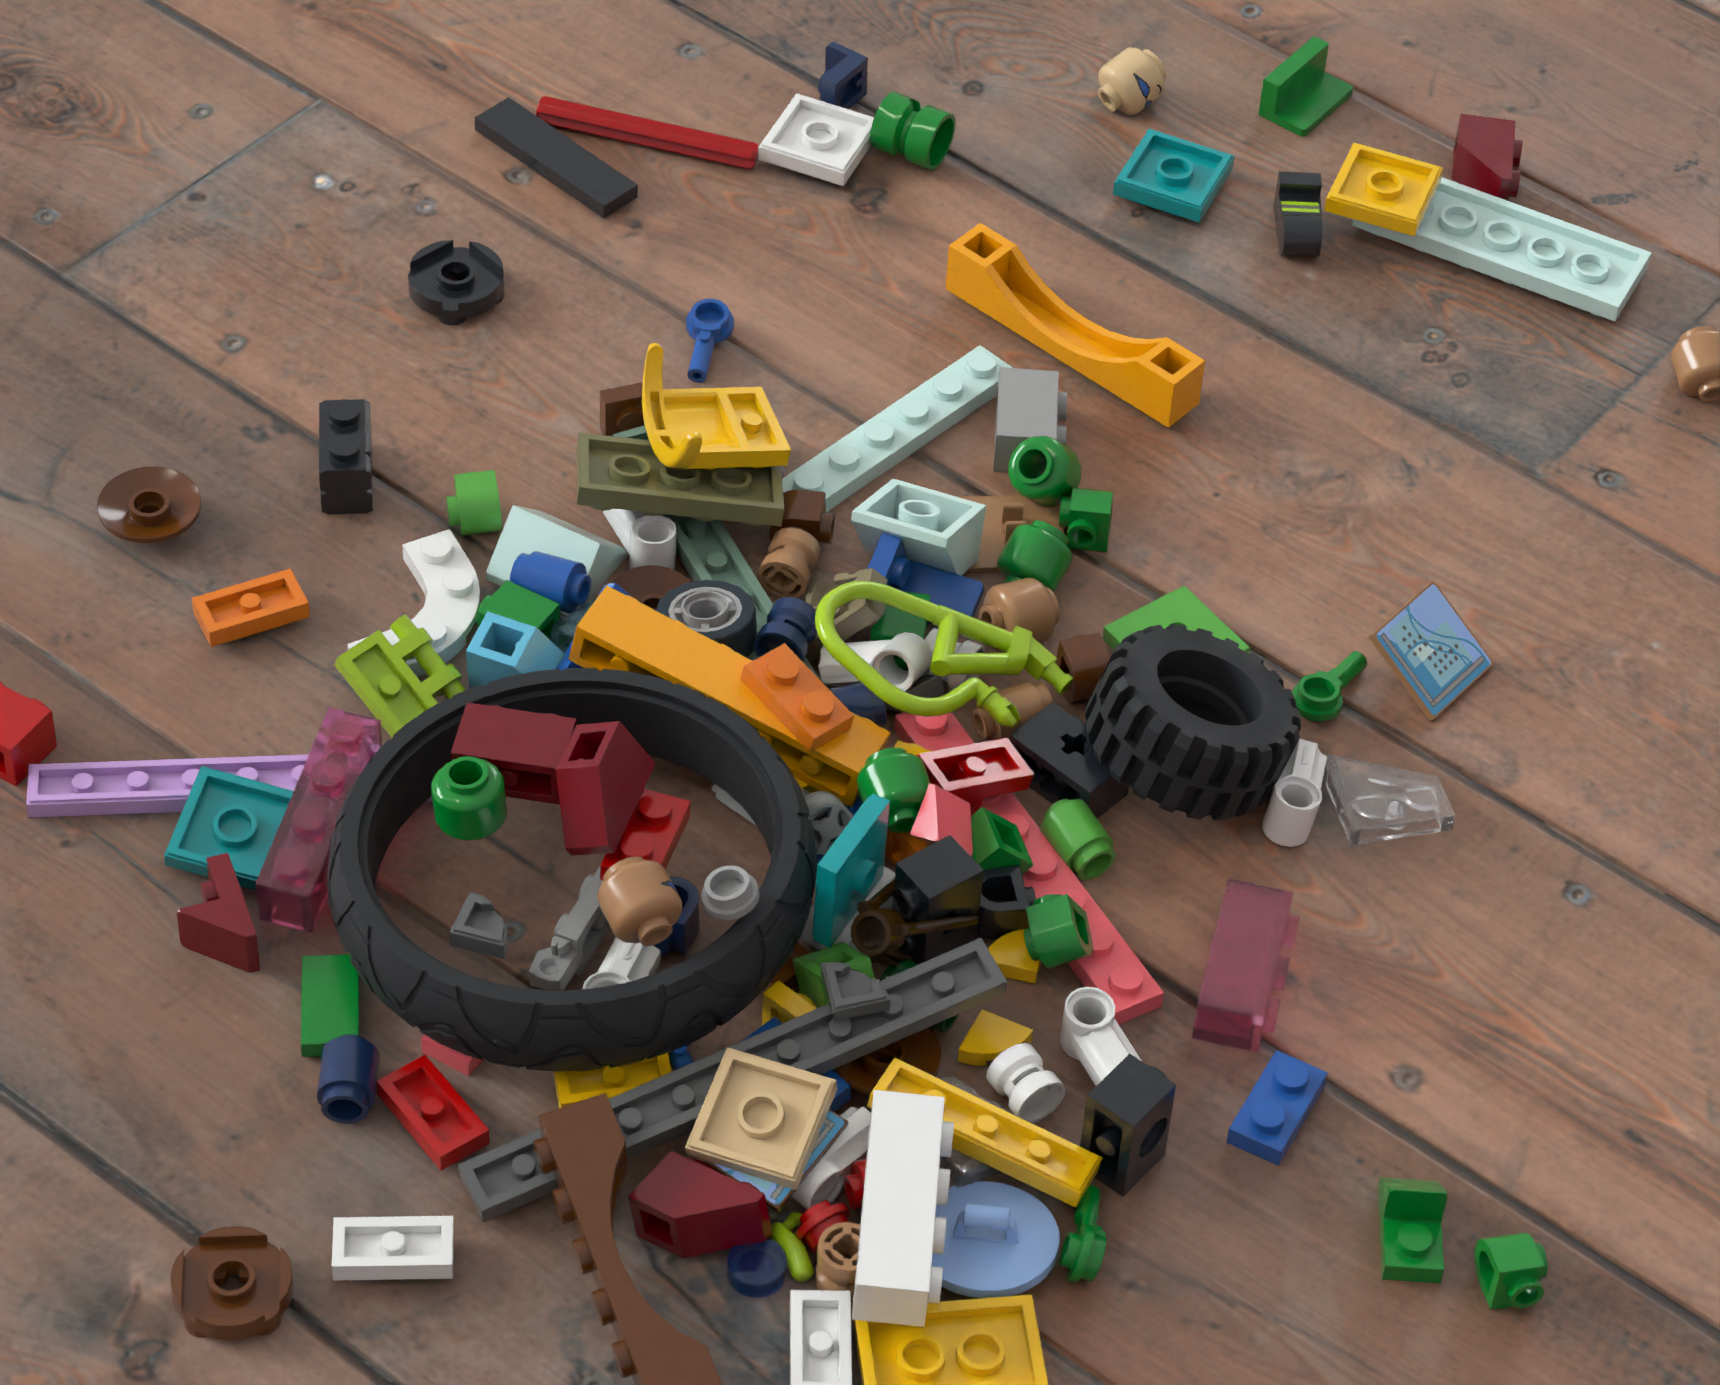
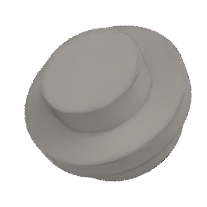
[701,865,760,920]

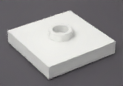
[758,94,874,186]

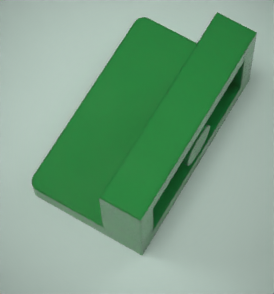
[1258,36,1353,137]

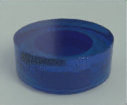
[727,1238,787,1297]

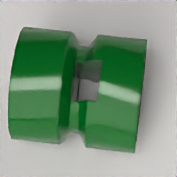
[870,91,956,170]

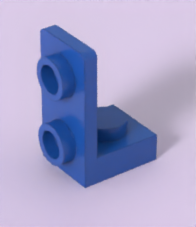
[867,532,984,617]

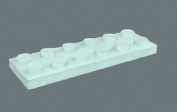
[1352,177,1652,321]

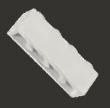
[852,1090,954,1327]

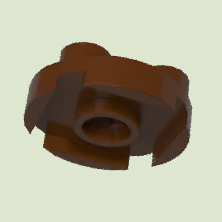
[170,1226,293,1340]

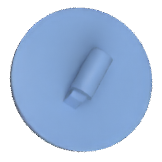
[931,1181,1060,1298]

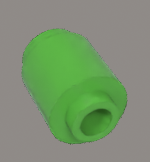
[1040,799,1116,880]

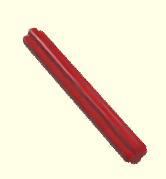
[536,96,759,170]

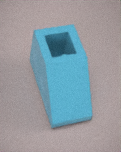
[466,611,564,689]

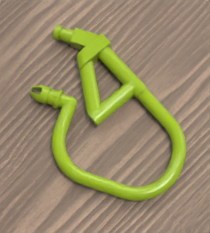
[815,581,1074,728]

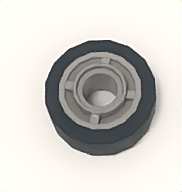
[656,580,757,658]

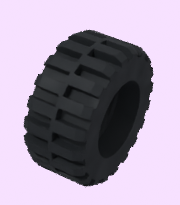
[1085,624,1301,820]

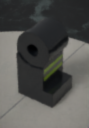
[1273,171,1323,257]

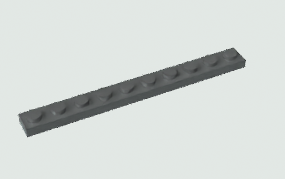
[458,938,1007,1222]

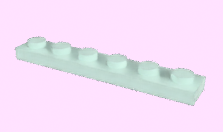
[782,345,1013,512]

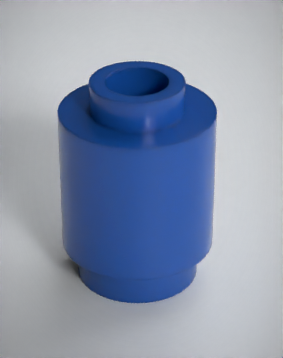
[509,551,591,613]

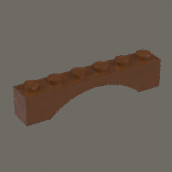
[533,1093,722,1385]

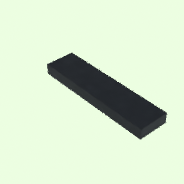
[475,97,638,218]

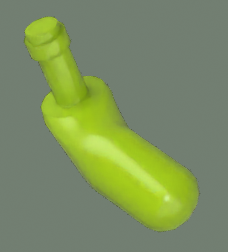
[770,1211,814,1282]

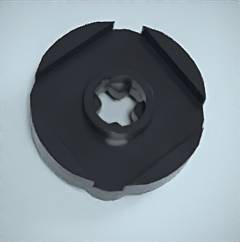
[408,240,505,325]

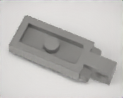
[529,867,610,991]

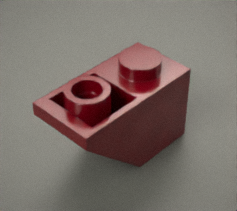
[1451,113,1523,200]
[555,721,656,856]
[628,1151,772,1258]

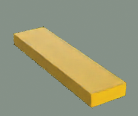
[867,1057,1103,1208]

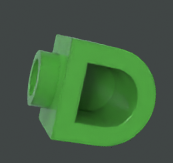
[446,470,502,536]

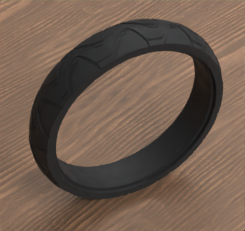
[327,668,817,1071]

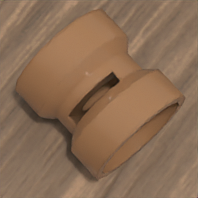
[757,527,821,599]
[815,1222,860,1305]

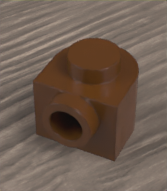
[769,489,835,557]
[1055,633,1113,703]

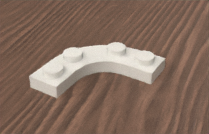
[348,529,480,677]

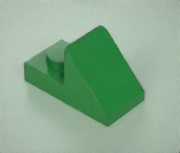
[1378,1177,1448,1284]

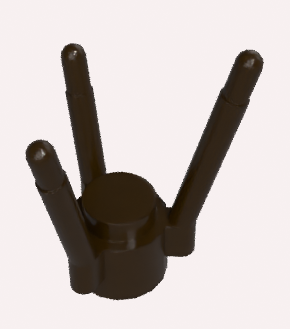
[851,879,979,967]

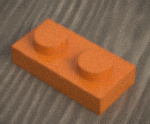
[192,568,310,647]
[740,643,854,752]

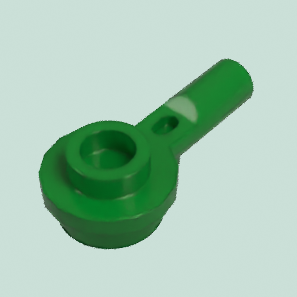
[1292,651,1367,722]
[1059,1185,1107,1283]

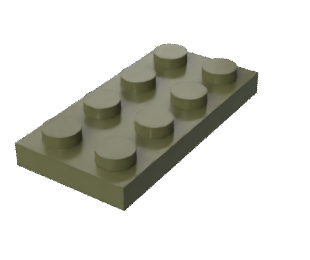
[576,433,784,527]

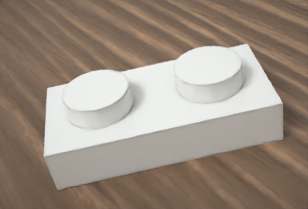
[332,1216,454,1281]
[790,1290,852,1385]

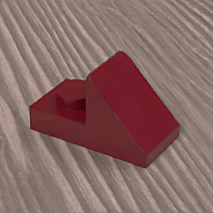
[177,853,260,973]

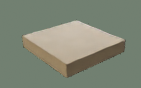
[685,1047,838,1191]

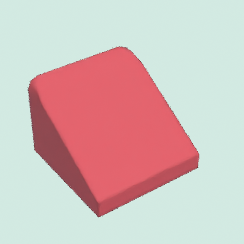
[910,783,973,857]

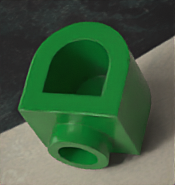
[1059,487,1114,552]
[1024,894,1093,969]
[1475,1232,1548,1310]

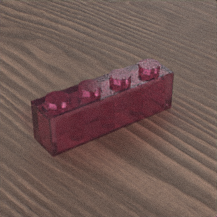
[255,707,383,933]

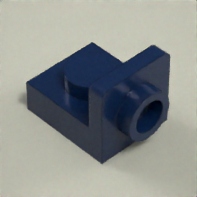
[818,42,868,109]

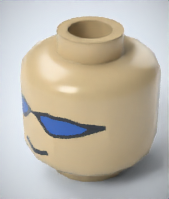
[1097,47,1167,116]

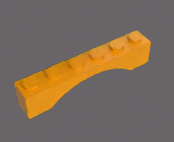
[945,223,1205,428]

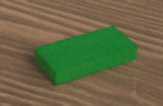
[301,954,359,1057]

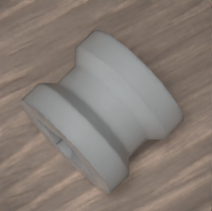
[804,791,853,855]

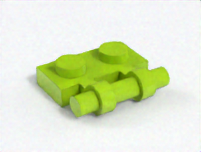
[334,615,466,737]

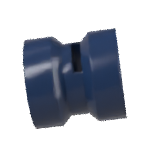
[754,597,817,662]

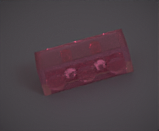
[1192,878,1300,1053]

